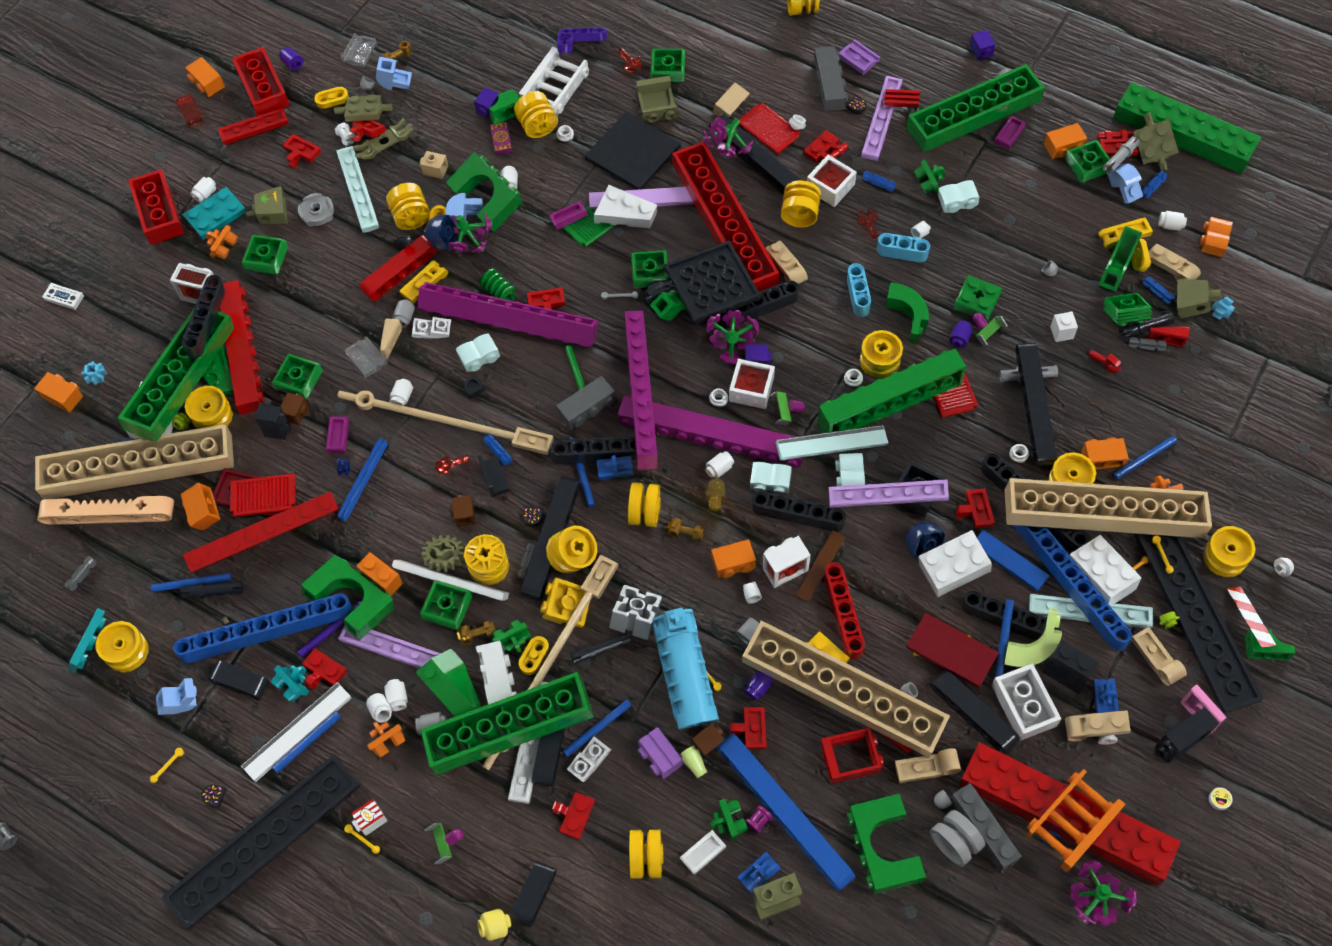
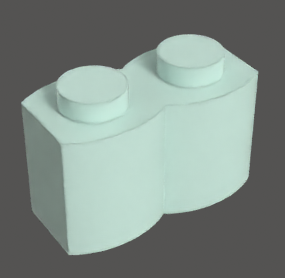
[938,180,979,213]
[456,333,500,372]
[835,453,865,486]
[750,462,791,495]

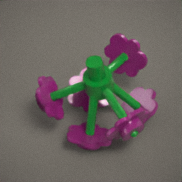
[703,117,754,159]
[448,214,492,254]
[706,310,759,365]
[1070,860,1137,926]

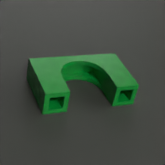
[446,152,523,232]
[301,555,393,641]
[847,794,926,894]

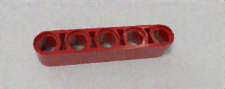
[359,235,437,301]
[824,563,865,660]

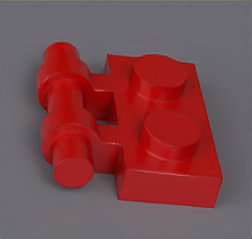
[1097,129,1138,158]
[803,130,848,168]

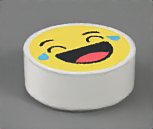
[1209,787,1232,810]

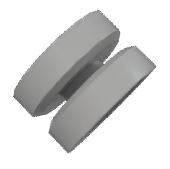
[929,810,985,867]

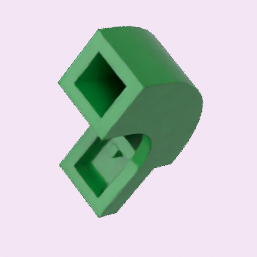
[886,283,929,344]

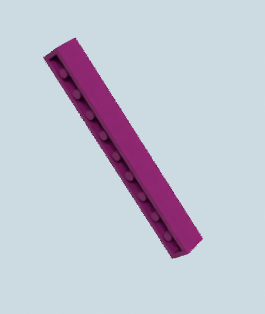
[418,282,598,347]
[625,311,657,470]
[618,395,804,468]

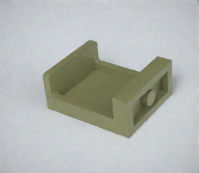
[636,76,677,123]
[752,873,802,921]

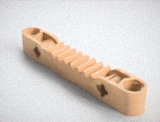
[37,496,174,525]

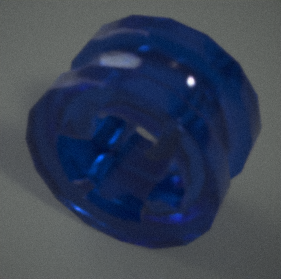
[337,458,350,475]

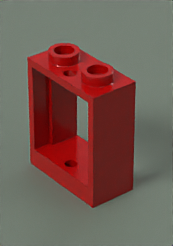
[820,727,884,784]

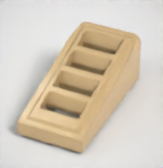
[380,319,402,359]

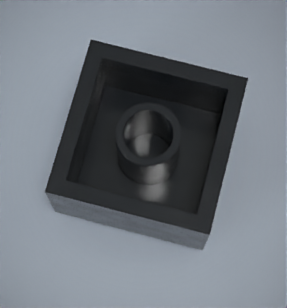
[897,461,945,518]

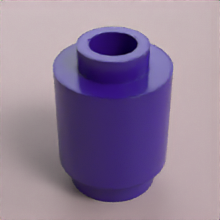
[279,47,303,71]
[949,321,972,349]
[744,670,773,701]

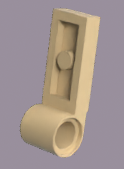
[765,240,808,284]
[1149,244,1201,283]
[1131,627,1187,686]
[1065,711,1131,741]
[894,749,961,783]

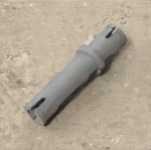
[1103,137,1140,174]
[999,365,1058,382]

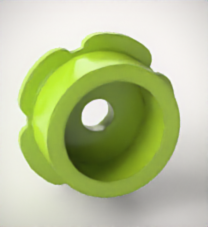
[172,413,190,430]
[1159,612,1179,628]

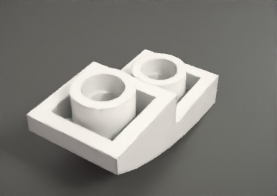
[412,317,451,339]
[567,737,611,782]

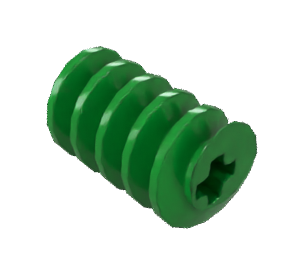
[478,268,516,301]

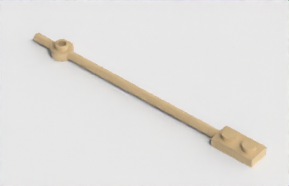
[338,391,554,455]
[482,555,619,770]

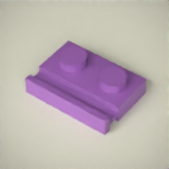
[839,39,880,75]

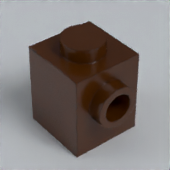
[280,393,309,425]
[449,495,476,527]
[690,723,724,755]

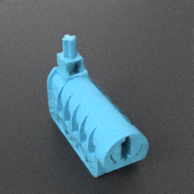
[652,608,719,730]

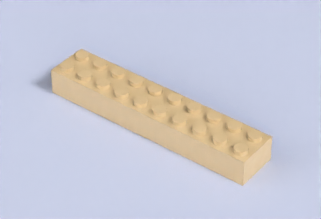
[35,424,234,499]
[1005,478,1212,538]
[742,620,950,758]

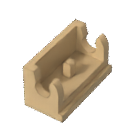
[713,83,750,117]

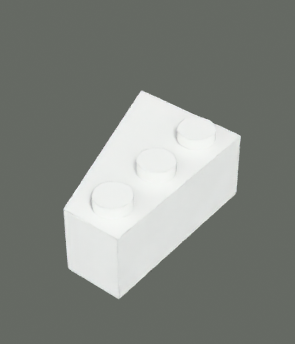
[594,185,657,229]
[476,641,517,704]

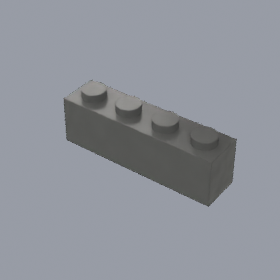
[814,46,848,112]
[950,783,1022,873]

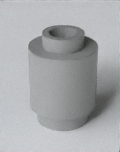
[392,300,415,328]
[416,712,447,735]

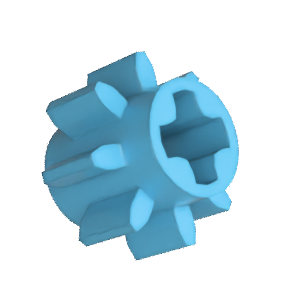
[1211,297,1235,320]
[81,361,107,385]

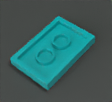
[182,187,246,240]
[68,608,106,673]

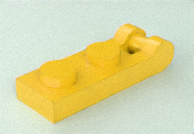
[1098,217,1153,249]
[399,261,448,304]

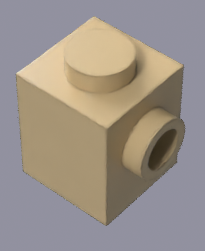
[420,151,448,179]

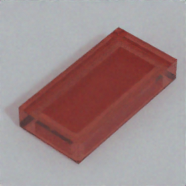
[175,93,204,127]

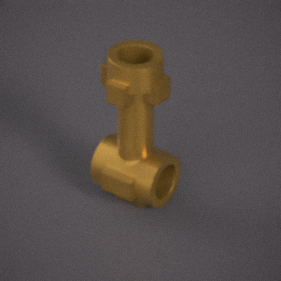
[381,41,412,60]
[667,518,705,541]
[457,621,496,646]

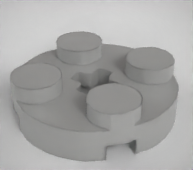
[298,193,334,227]

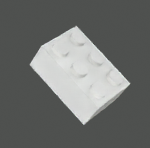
[919,530,992,597]
[1069,535,1141,606]
[992,663,1061,741]

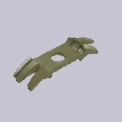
[353,118,413,159]

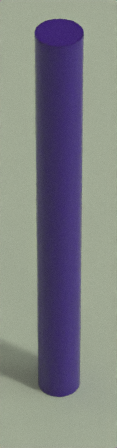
[297,601,361,657]

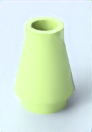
[680,745,707,778]

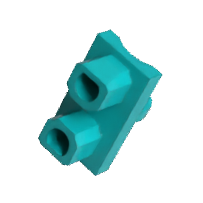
[271,665,310,701]

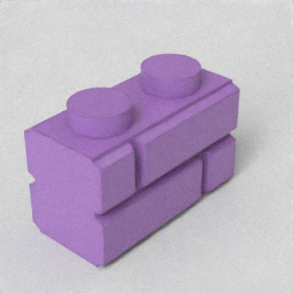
[637,728,683,779]

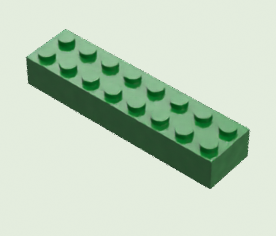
[906,64,1045,152]
[1113,82,1261,174]
[118,309,234,443]
[818,349,966,434]
[420,672,594,775]

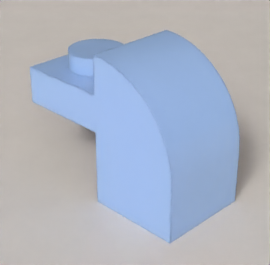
[376,57,412,90]
[1107,164,1143,203]
[446,193,484,220]
[156,678,197,715]

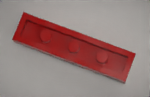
[218,108,289,145]

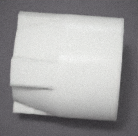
[911,221,931,238]
[743,582,762,604]

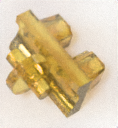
[706,478,726,511]

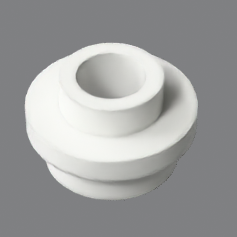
[789,115,806,130]
[557,125,574,142]
[844,369,863,387]
[709,389,728,407]
[1009,444,1029,463]
[1274,557,1294,577]

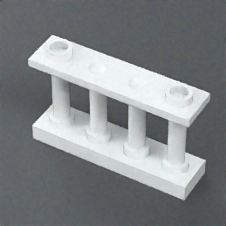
[519,47,589,116]

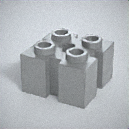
[609,585,662,640]

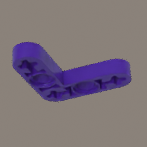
[557,28,607,53]

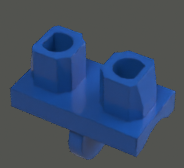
[597,455,633,480]
[1093,679,1119,713]
[737,852,781,895]

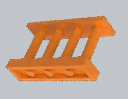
[1026,769,1126,872]

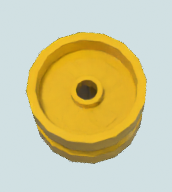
[860,330,903,379]
[185,386,233,429]
[1048,452,1096,484]
[628,483,661,527]
[546,526,597,573]
[1203,526,1255,577]
[96,621,149,672]
[629,830,663,879]

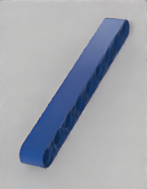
[1013,525,1132,651]
[173,594,353,663]
[716,733,856,892]

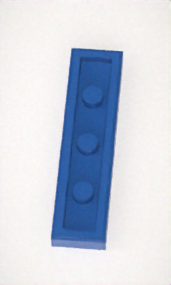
[977,530,1050,592]

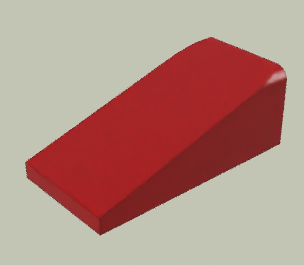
[1146,326,1190,348]

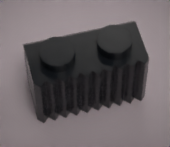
[254,404,291,440]

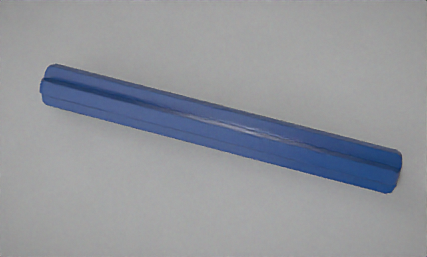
[337,438,388,521]

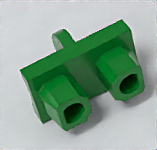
[914,160,946,194]
[492,620,532,653]
[710,799,748,841]

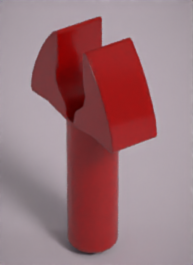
[1088,350,1122,373]

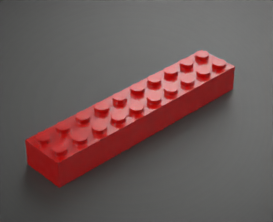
[672,142,779,292]
[959,742,1181,886]

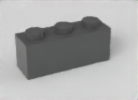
[556,376,616,430]

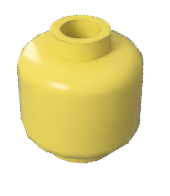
[477,909,511,941]

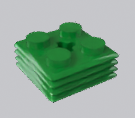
[651,49,685,82]
[1065,140,1110,183]
[242,235,288,274]
[631,250,669,288]
[954,276,1002,321]
[1103,293,1152,326]
[272,354,323,399]
[420,580,472,630]

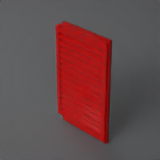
[739,103,800,155]
[934,373,978,418]
[230,473,296,517]

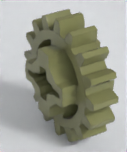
[421,535,464,573]

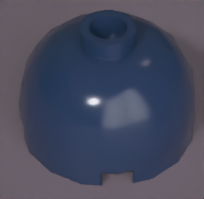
[424,215,457,251]
[906,521,946,561]

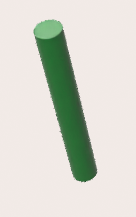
[565,345,585,390]

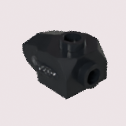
[643,281,675,314]

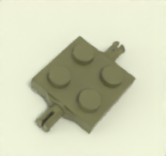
[334,95,393,122]
[1134,113,1179,172]

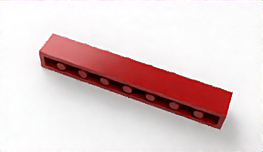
[220,280,265,415]
[183,491,339,573]

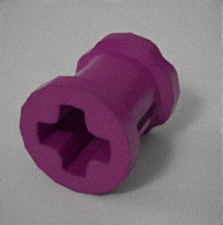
[745,805,773,834]

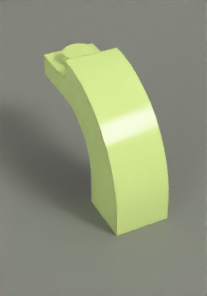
[1004,608,1062,667]

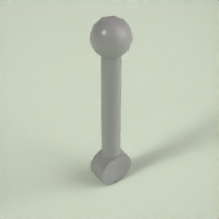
[601,291,639,300]

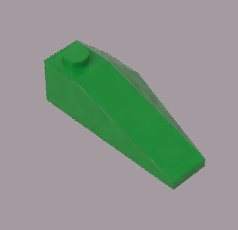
[416,649,482,717]

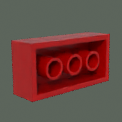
[232,47,290,116]
[128,169,184,245]

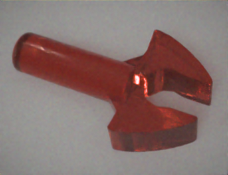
[618,48,642,73]
[859,208,879,239]
[435,454,470,474]

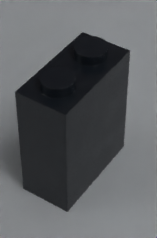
[1042,640,1099,695]

